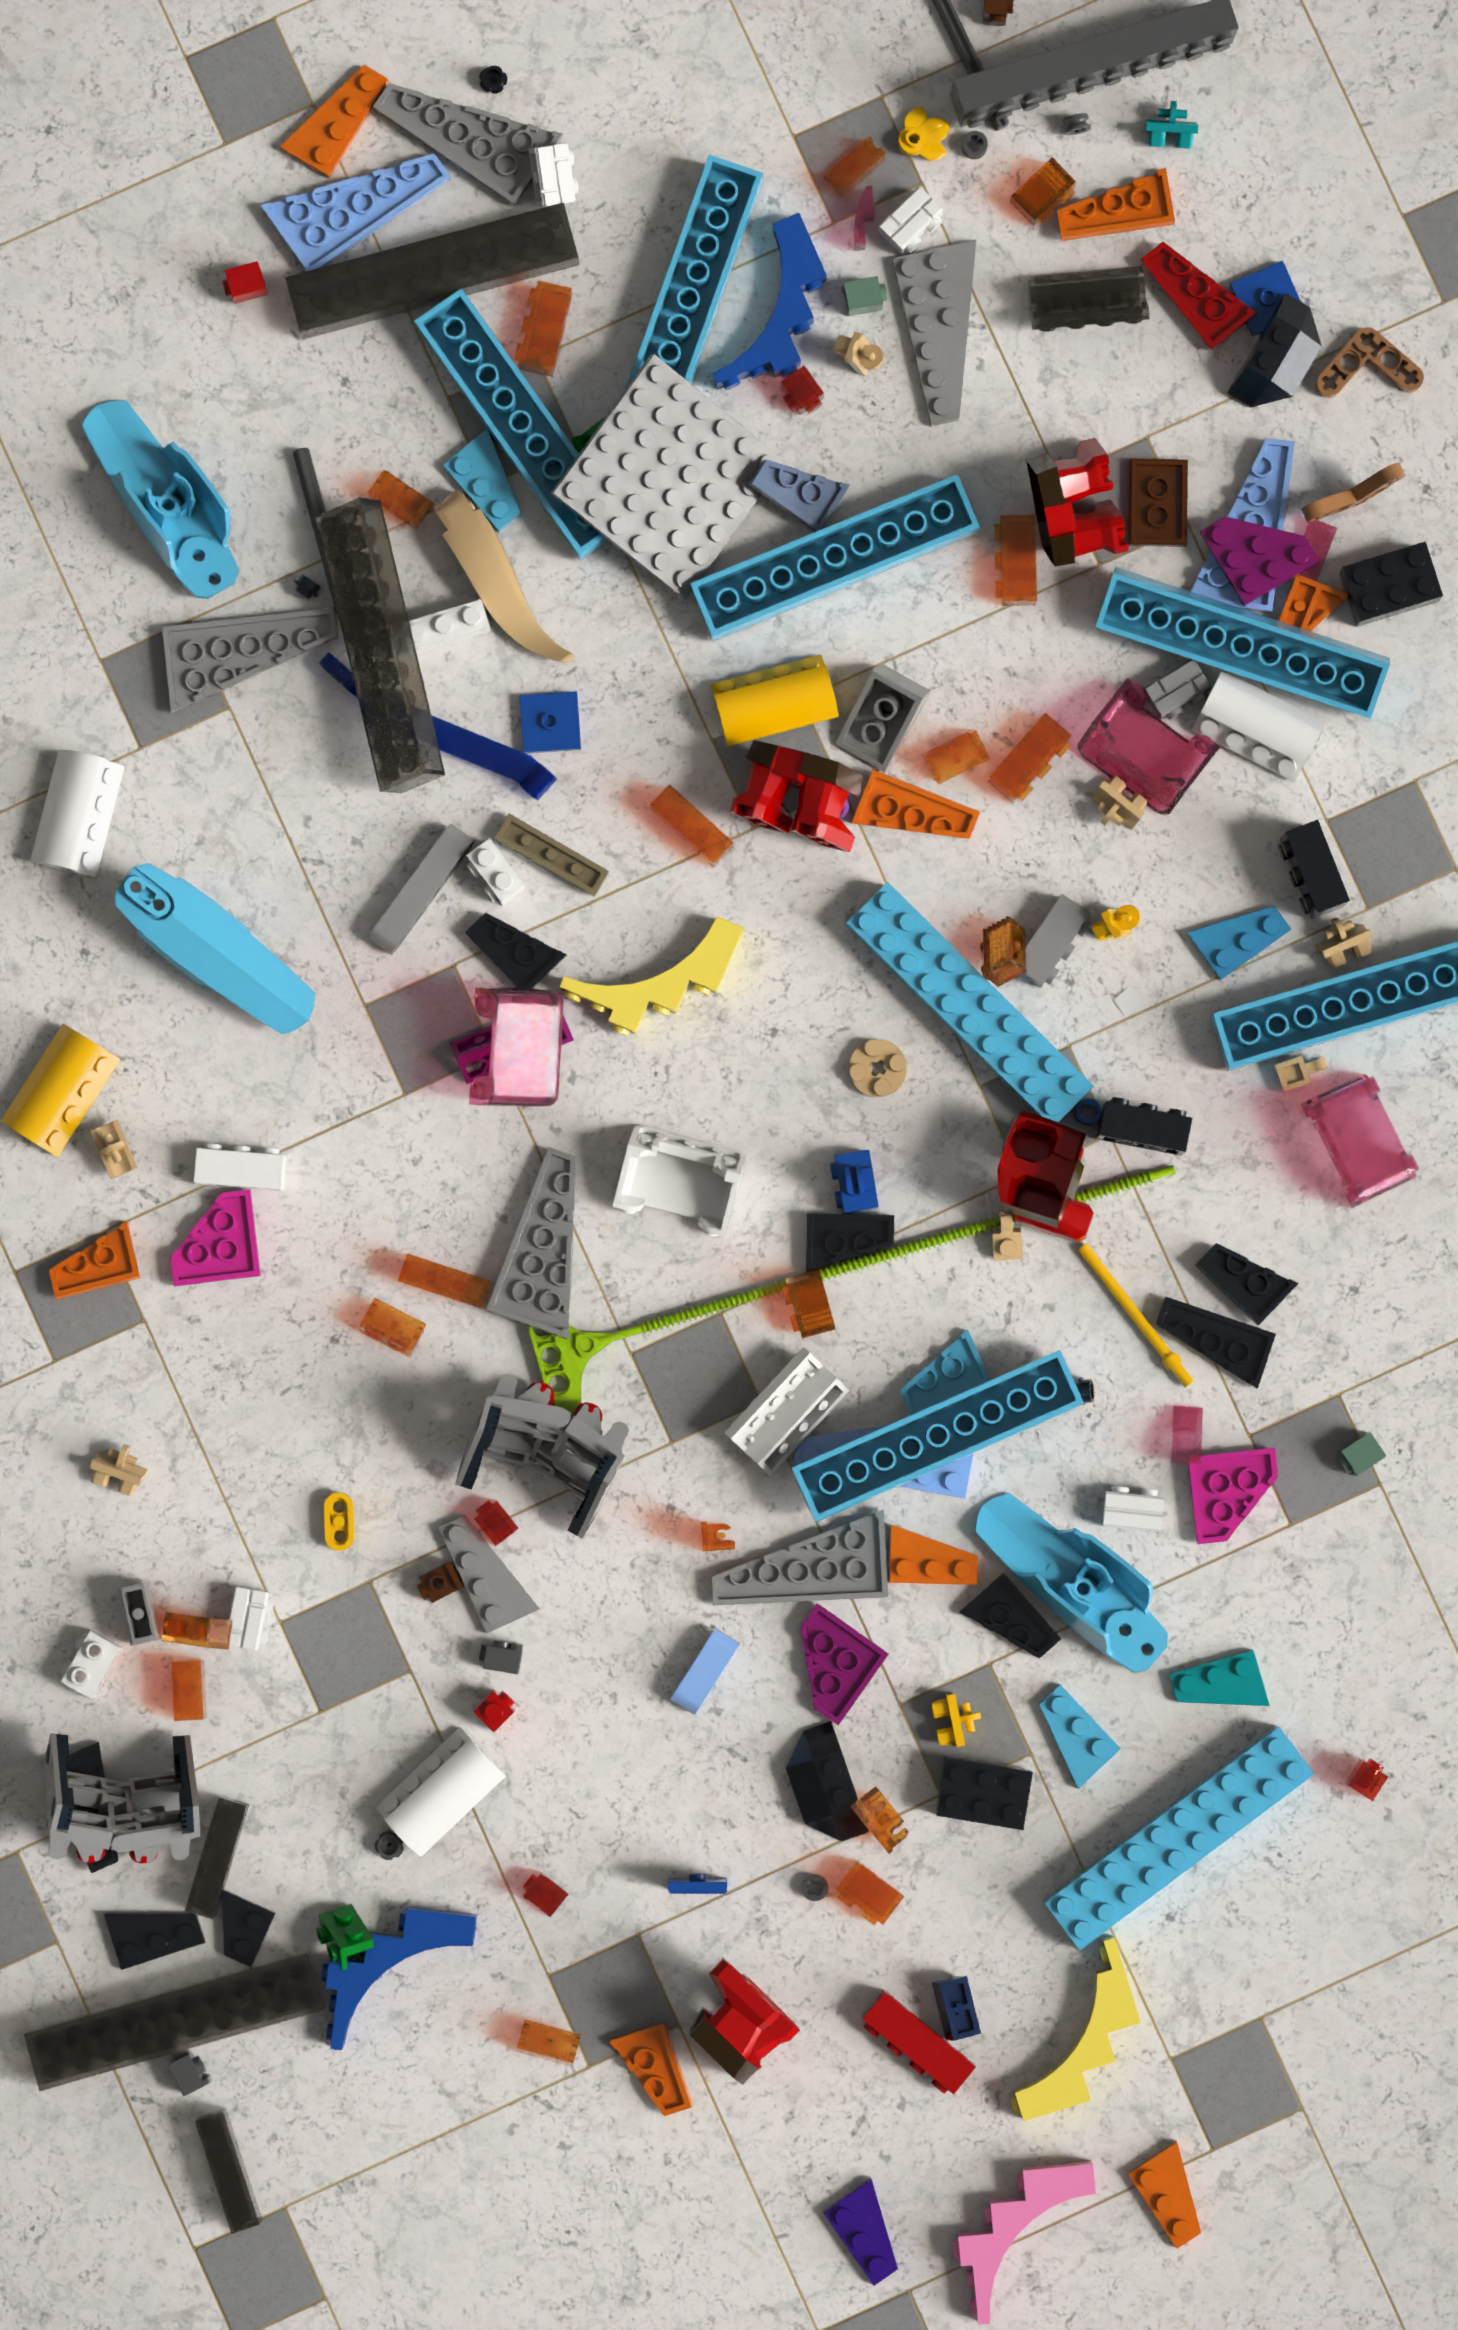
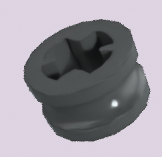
[1063,113,1091,135]
[962,131,988,159]
[802,1875,829,1901]

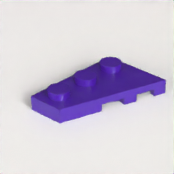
[823,2178,898,2286]

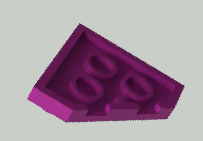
[1200,516,1320,607]
[800,1603,889,1726]

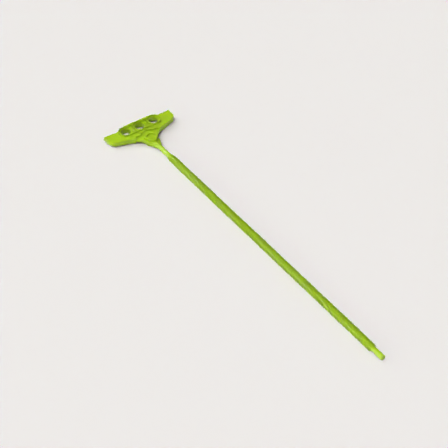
[528,1165,1175,1417]

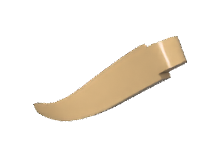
[434,488,575,663]

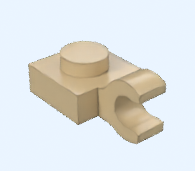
[1274,1056,1328,1093]
[991,1210,1023,1261]

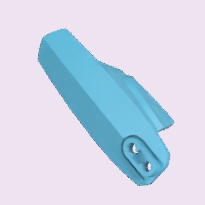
[82,400,239,599]
[115,863,315,1034]
[975,1493,1168,1673]

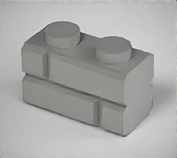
[1142,659,1211,721]
[118,1582,162,1646]

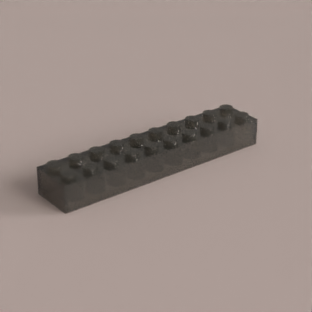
[285,202,580,339]
[315,497,445,793]
[24,1950,326,2091]

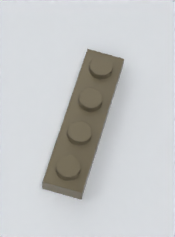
[495,813,609,897]

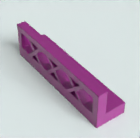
[450,999,574,1084]

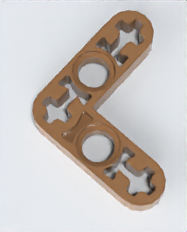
[1315,327,1424,398]
[1301,462,1406,523]

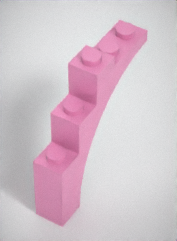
[952,2161,1096,2325]

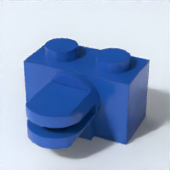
[830,1150,879,1214]

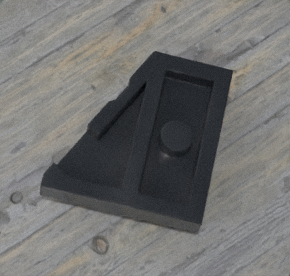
[222,1890,276,1967]

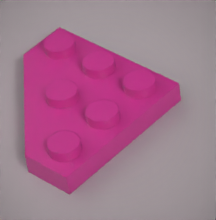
[170,1189,261,1287]
[1187,1448,1278,1544]

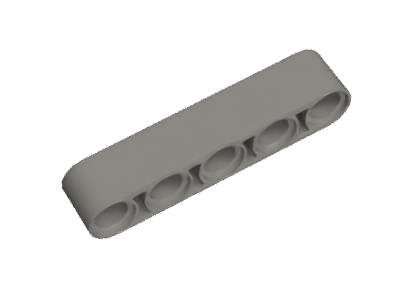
[368,824,475,955]

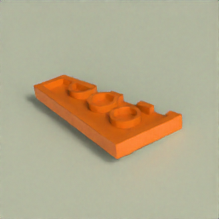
[280,65,389,178]
[1056,167,1175,241]
[852,769,980,839]

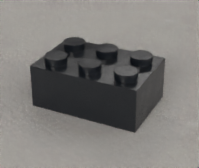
[1339,541,1443,627]
[1278,819,1350,919]
[1096,1097,1192,1156]
[935,1756,1033,1830]

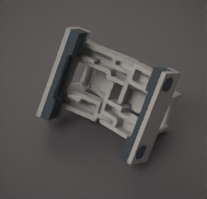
[455,1374,629,1539]
[43,1733,200,1864]

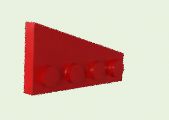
[1140,242,1257,350]

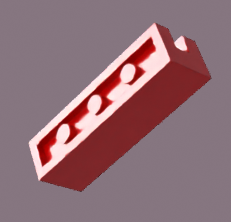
[862,1990,976,2095]

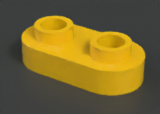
[324,1492,355,1551]

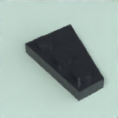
[465,913,567,996]
[806,1213,894,1271]
[1195,1243,1299,1326]
[959,1573,1062,1659]
[104,1913,206,1970]

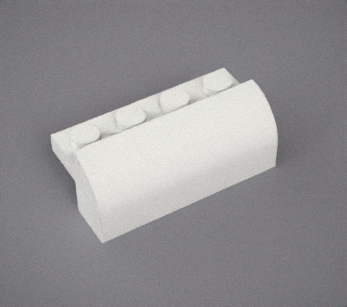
[1192,670,1325,782]
[30,749,124,878]
[724,1347,850,1476]
[375,1727,506,1857]

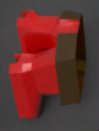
[1026,438,1129,567]
[730,740,863,852]
[997,1111,1094,1243]
[690,1957,800,2085]

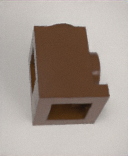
[983,0,1014,26]
[417,1561,464,1603]

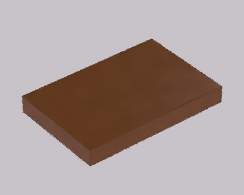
[1129,459,1188,547]

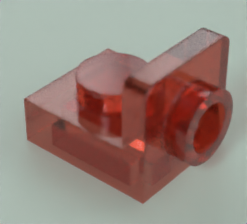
[522,1872,569,1917]

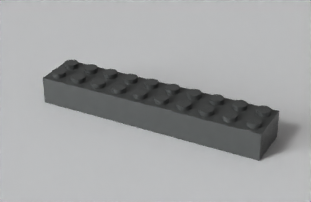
[950,0,1239,128]

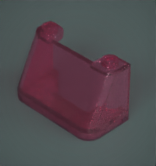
[1077,678,1220,815]
[469,987,564,1107]
[1301,1073,1419,1208]

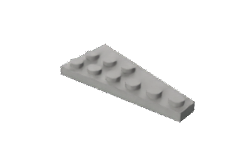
[373,83,563,206]
[892,240,976,427]
[162,608,338,713]
[486,1147,577,1340]
[712,1509,888,1606]

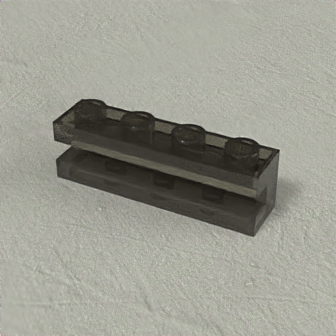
[185,1796,250,1919]
[195,2108,262,2234]

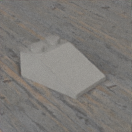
[835,663,930,772]

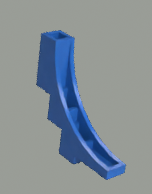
[713,213,827,390]
[321,1907,477,2050]

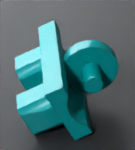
[1145,101,1199,149]

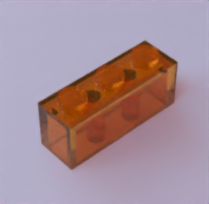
[515,280,573,377]
[994,515,1037,606]
[987,712,1072,804]
[650,784,734,867]
[398,1253,492,1310]

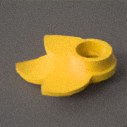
[898,107,950,161]

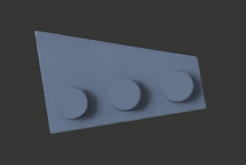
[748,460,850,532]

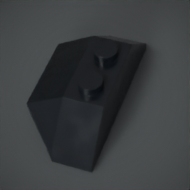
[1227,293,1322,408]
[786,1721,869,1842]

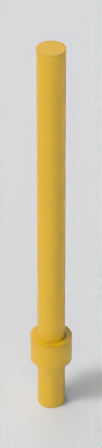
[1078,1243,1194,1387]

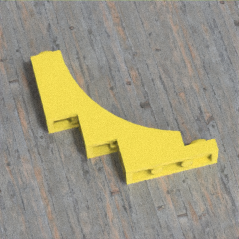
[1010,1936,1141,2121]

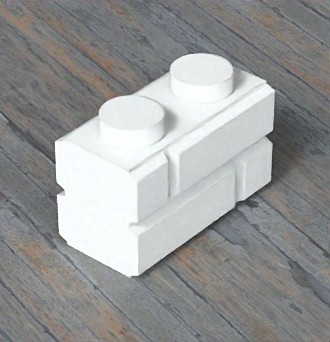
[528,143,579,206]
[878,186,943,255]
[1101,1486,1165,1532]
[223,1586,275,1651]

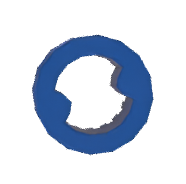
[1075,1098,1101,1125]

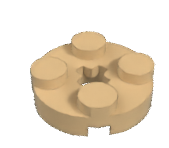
[849,1039,906,1098]

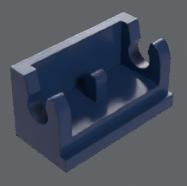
[931,1976,981,2041]

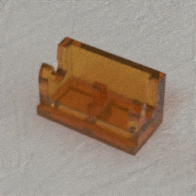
[823,136,886,198]
[367,470,434,530]
[921,729,990,785]
[359,1298,426,1358]
[701,1522,735,1552]
[851,1786,908,1854]
[516,2019,581,2067]

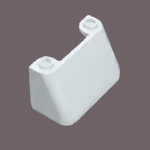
[612,1126,746,1236]

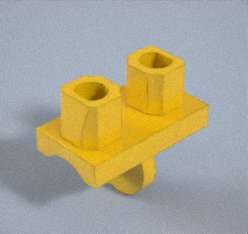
[1091,905,1141,942]
[931,1693,981,1747]

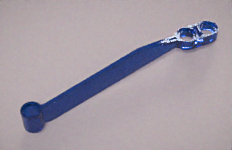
[318,652,557,801]

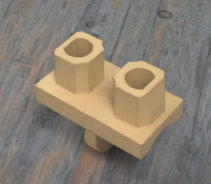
[834,331,885,376]
[1091,776,1147,830]
[1315,917,1373,969]
[90,1120,138,1179]
[90,1444,148,1496]

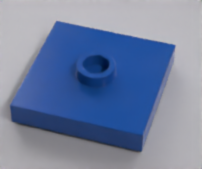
[1229,261,1301,337]
[519,691,581,754]
[668,1874,727,1894]

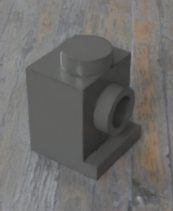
[479,1640,523,1674]
[168,2047,212,2096]

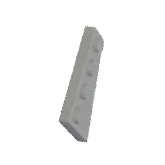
[438,1515,540,1633]

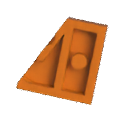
[1278,575,1348,631]

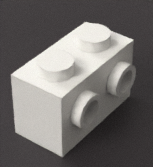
[466,838,526,906]
[60,1631,123,1699]

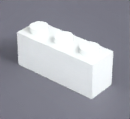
[398,599,491,657]
[194,1144,286,1191]

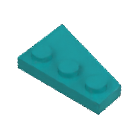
[1169,1650,1270,1706]

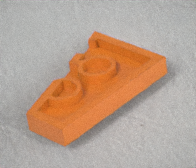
[49,1221,141,1300]
[889,1524,978,1585]
[609,2022,693,2116]
[1128,2141,1201,2249]

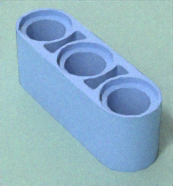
[670,1628,740,1715]

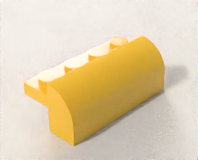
[710,654,839,747]
[0,1024,120,1157]

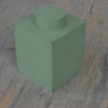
[843,276,887,316]
[1338,1432,1386,1476]

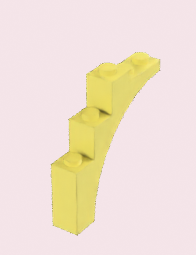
[560,916,744,1036]

